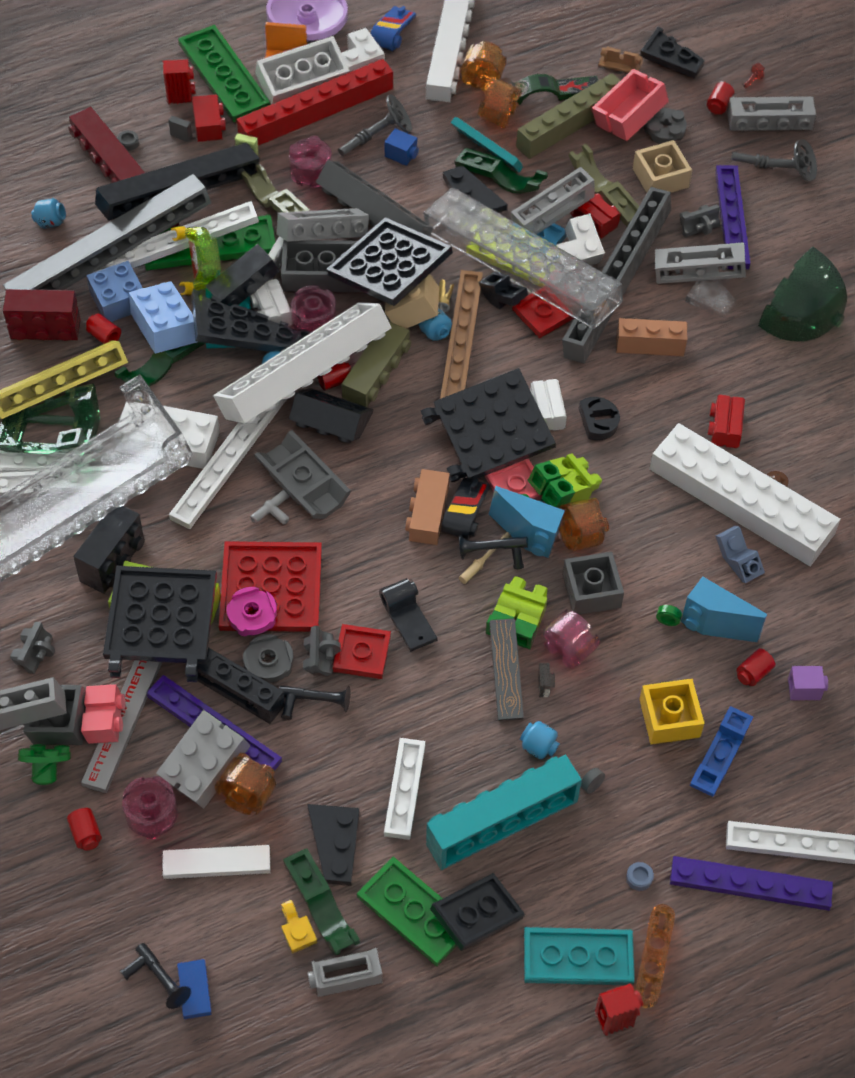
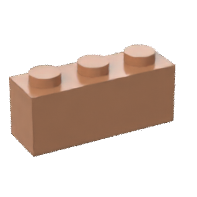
[616,318,687,356]
[405,469,450,545]

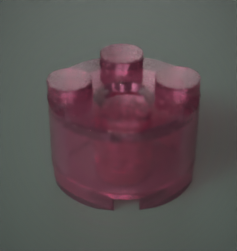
[289,136,332,188]
[291,285,336,332]
[543,609,600,669]
[122,776,178,839]

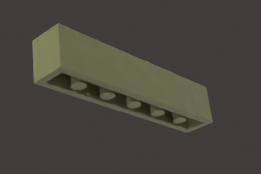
[516,73,621,159]

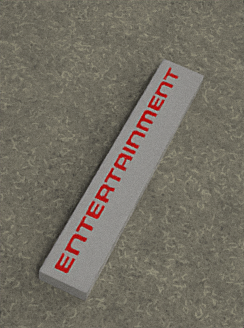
[81,661,163,793]

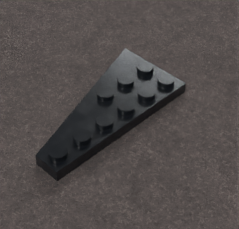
[191,289,312,352]

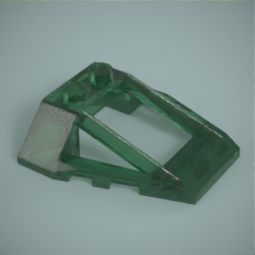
[0,384,100,454]

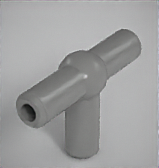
[250,490,289,524]

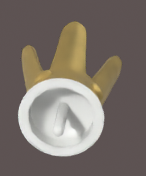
[438,279,454,312]

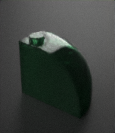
[758,247,847,342]

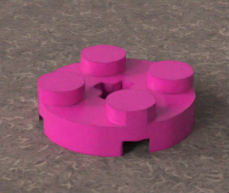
[226,587,277,636]

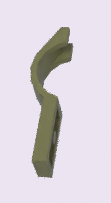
[568,143,639,227]
[241,164,310,218]

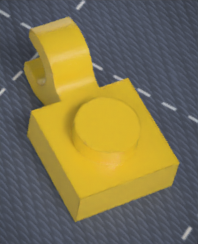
[281,900,317,953]

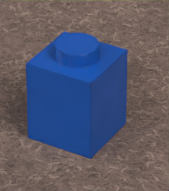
[385,128,419,166]

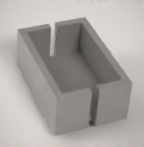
[156,710,251,809]

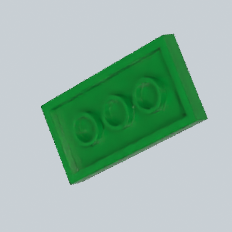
[357,856,457,967]

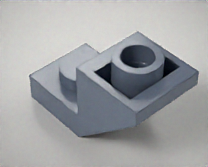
[716,526,765,583]

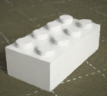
[255,36,350,105]
[114,399,220,469]

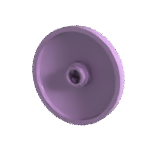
[267,0,347,41]

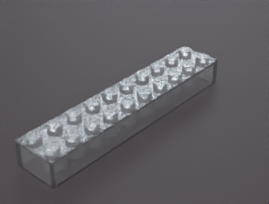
[424,187,623,329]

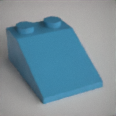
[489,486,565,558]
[681,576,767,642]

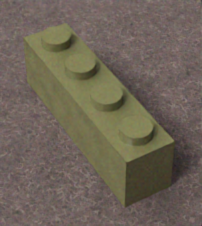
[342,322,411,407]

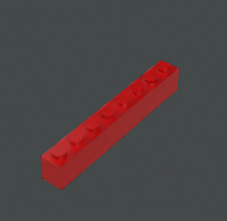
[237,59,393,146]

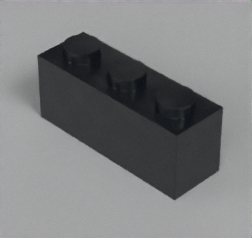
[206,244,280,306]

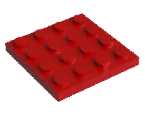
[219,541,322,632]

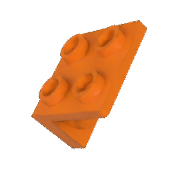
[265,22,307,58]

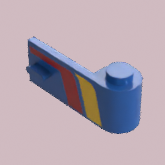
[370,6,416,51]

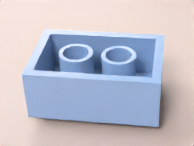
[129,281,196,354]

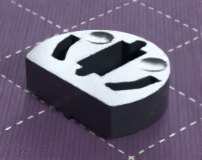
[578,397,620,441]

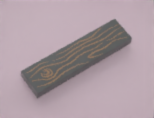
[489,619,524,721]

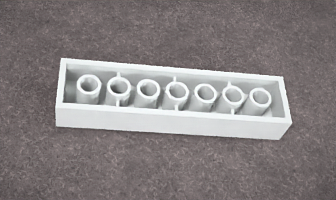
[213,303,391,424]
[650,423,840,567]

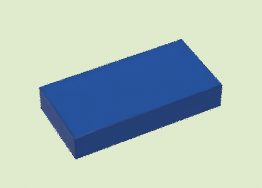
[177,959,212,1019]

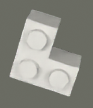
[341,28,385,72]
[552,214,605,274]

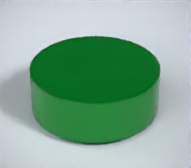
[656,605,682,626]

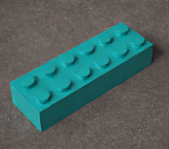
[426,754,582,871]

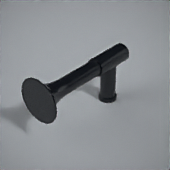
[459,535,528,569]
[279,686,351,720]
[120,943,191,1009]

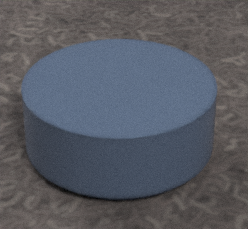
[626,862,654,891]

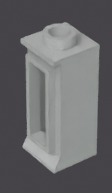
[308,948,382,997]

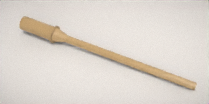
[459,532,510,584]

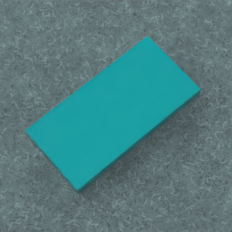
[524,927,635,985]

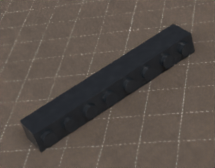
[95,143,260,221]

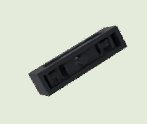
[186,647,285,724]

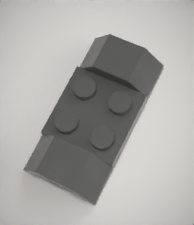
[255,430,351,520]

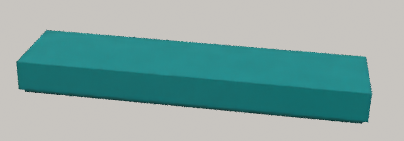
[450,117,523,173]

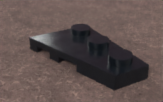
[640,26,705,79]
[443,166,508,222]
[307,804,360,886]

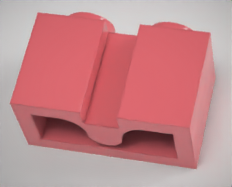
[81,684,126,744]

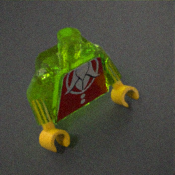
[171,226,221,295]

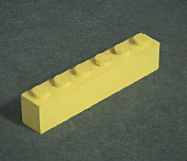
[0,340,128,419]

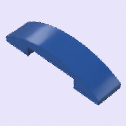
[689,706,753,797]

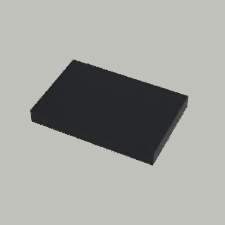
[430,873,525,952]

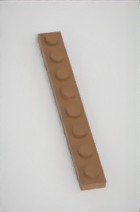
[440,270,483,399]

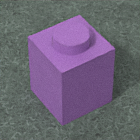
[788,666,828,700]

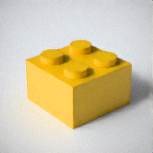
[639,679,704,745]

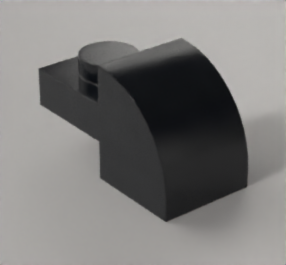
[479,271,529,309]

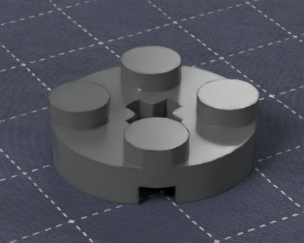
[644,108,687,144]
[243,634,294,683]

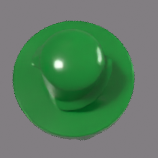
[18,744,71,785]

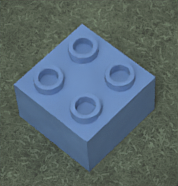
[86,261,142,322]

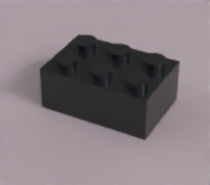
[73,502,145,594]

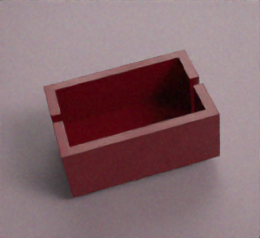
[3,289,81,341]

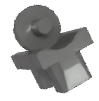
[680,205,720,237]
[10,622,55,674]
[303,625,341,676]

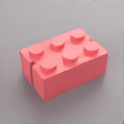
[592,69,669,141]

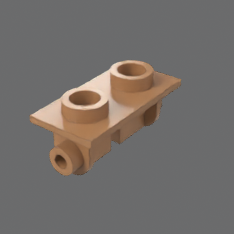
[598,46,643,73]

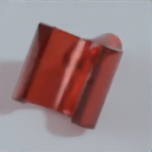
[743,63,765,88]

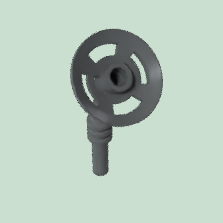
[338,94,412,156]
[731,139,817,181]

